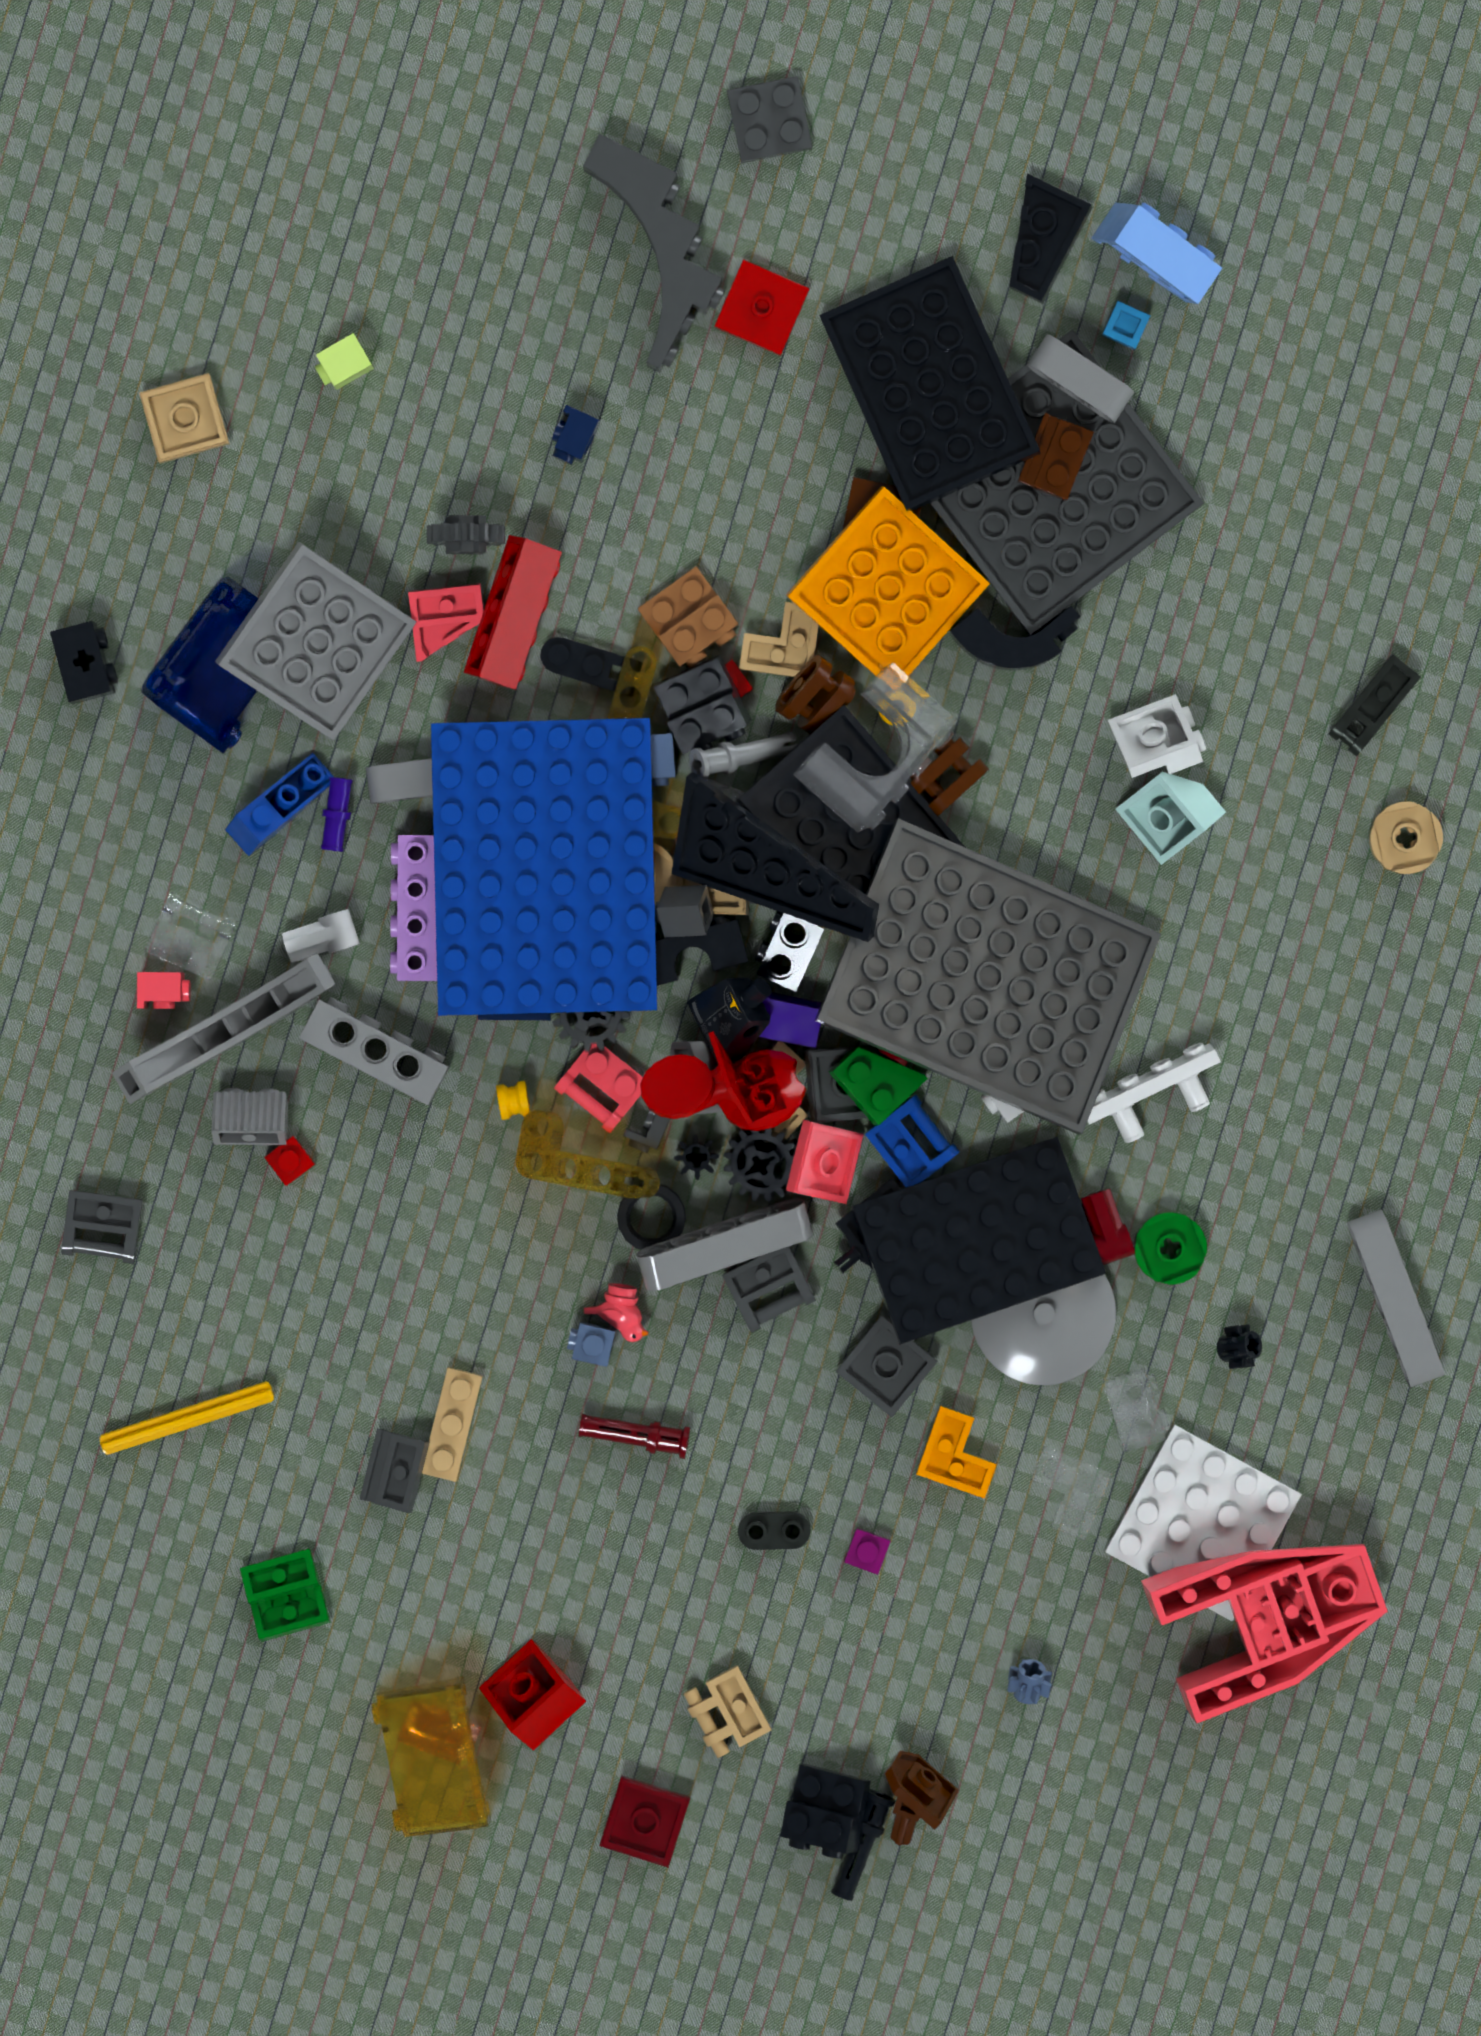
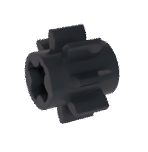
[674,1134,719,1180]
[1217,1324,1262,1369]

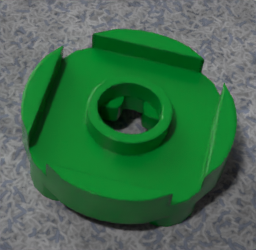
[1134,1212,1207,1285]

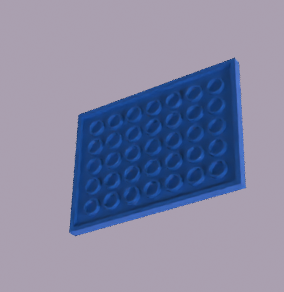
[431,718,657,1016]

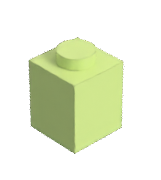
[314,333,374,390]

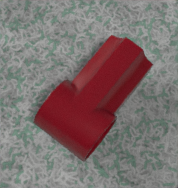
[1080,1188,1135,1265]

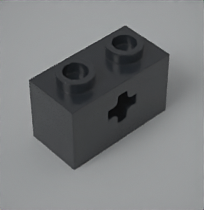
[50,621,118,704]

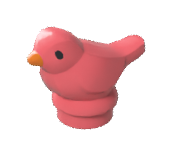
[584,1283,649,1343]

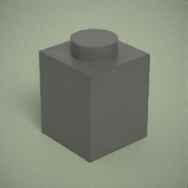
[655,885,714,938]

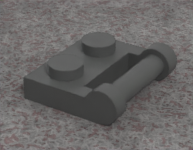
[61,1190,143,1264]
[722,1247,816,1333]

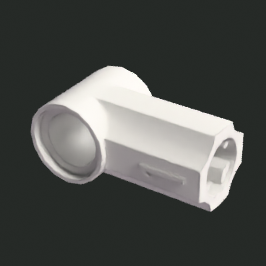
[282,909,360,963]

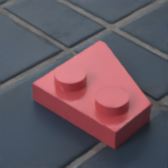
[408,583,484,662]

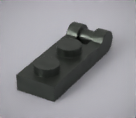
[1328,654,1421,756]

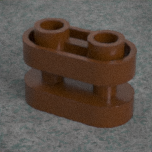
[775,655,856,734]
[907,737,989,817]

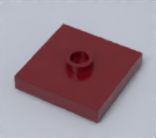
[599,1775,690,1868]

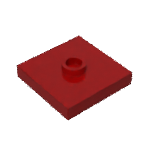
[714,260,810,356]

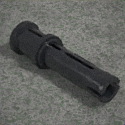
[831,1789,896,1901]

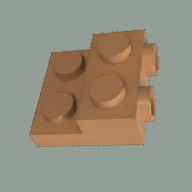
[638,566,739,668]

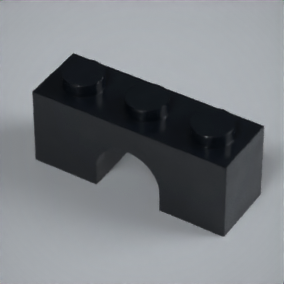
[656,915,748,986]

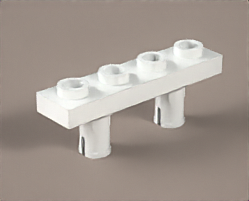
[1087,1043,1221,1143]

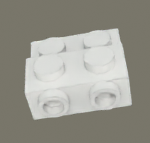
[1108,694,1206,778]

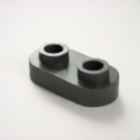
[738,1511,810,1550]

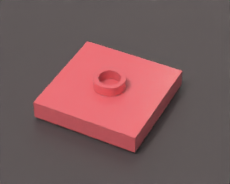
[786,1120,864,1204]

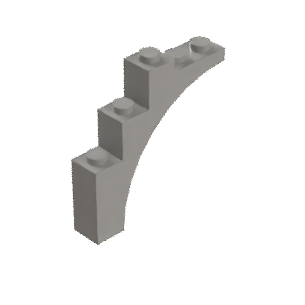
[112,953,335,1104]

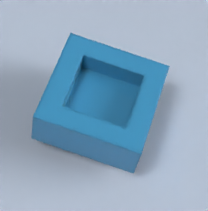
[1102,301,1151,350]

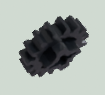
[723,1127,798,1202]

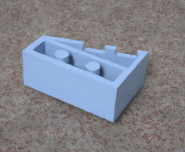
[1091,202,1222,304]

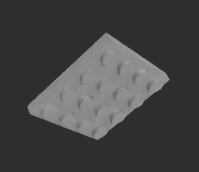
[215,542,416,741]

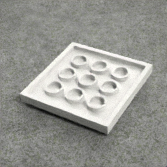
[1104,1424,1302,1621]

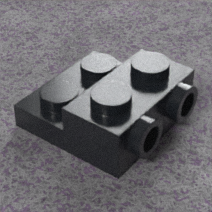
[654,655,752,755]
[780,1764,871,1859]

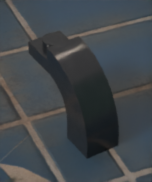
[949,606,1081,671]

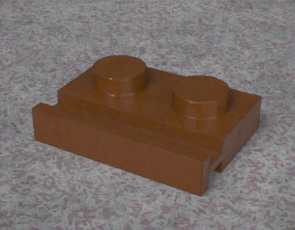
[1018,413,1094,501]

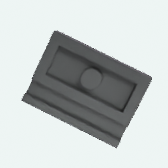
[360,1429,430,1513]

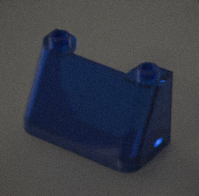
[141,577,259,754]

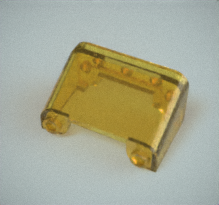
[371,1676,491,1837]

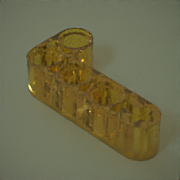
[516,1110,660,1199]

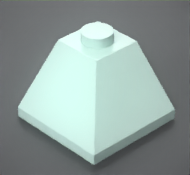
[1115,771,1226,865]

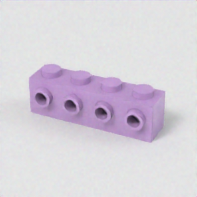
[390,835,437,981]

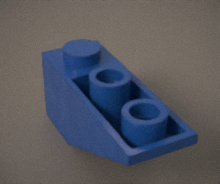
[225,753,334,856]

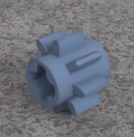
[1007,1659,1052,1704]

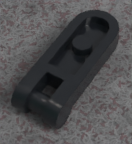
[540,637,643,697]

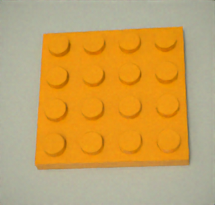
[786,486,990,692]

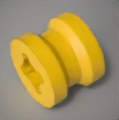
[496,1080,531,1120]

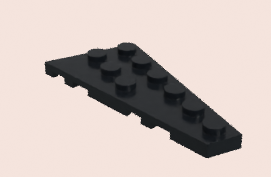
[671,772,879,942]

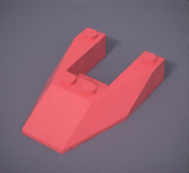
[1141,1544,1388,1723]

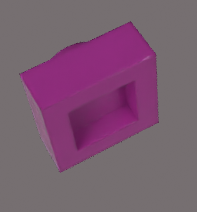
[844,1527,891,1575]

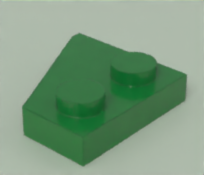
[828,1047,928,1126]

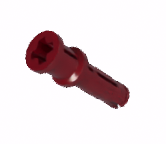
[579,1414,691,1459]

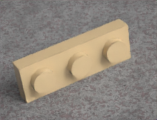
[422,1367,483,1482]

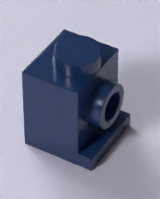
[552,405,600,465]

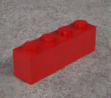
[463,535,562,690]

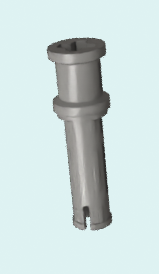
[689,732,798,780]

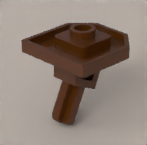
[884,1750,959,1846]

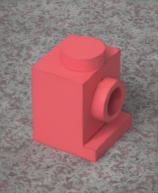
[137,972,191,1009]

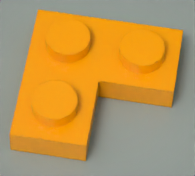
[916,1405,997,1499]

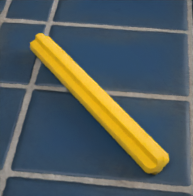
[99,1381,274,1455]

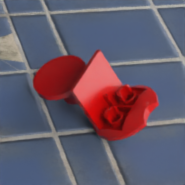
[640,1031,806,1131]

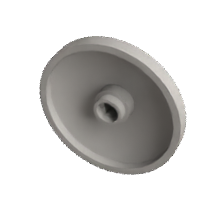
[971,1275,1116,1385]

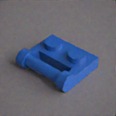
[865,1094,960,1188]

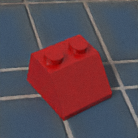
[479,1639,586,1751]

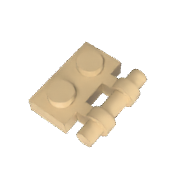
[684,1665,772,1758]

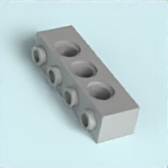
[299,997,450,1105]

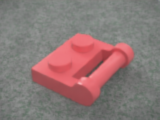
[553,1044,643,1134]

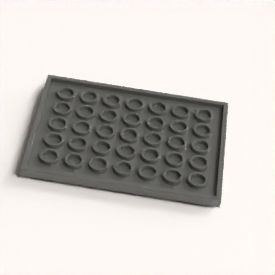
[814,818,1161,1135]

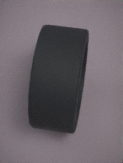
[617,1182,686,1250]

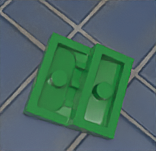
[240,1549,331,1642]

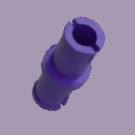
[320,777,353,852]

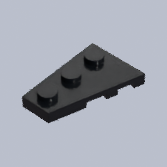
[1009,173,1093,304]

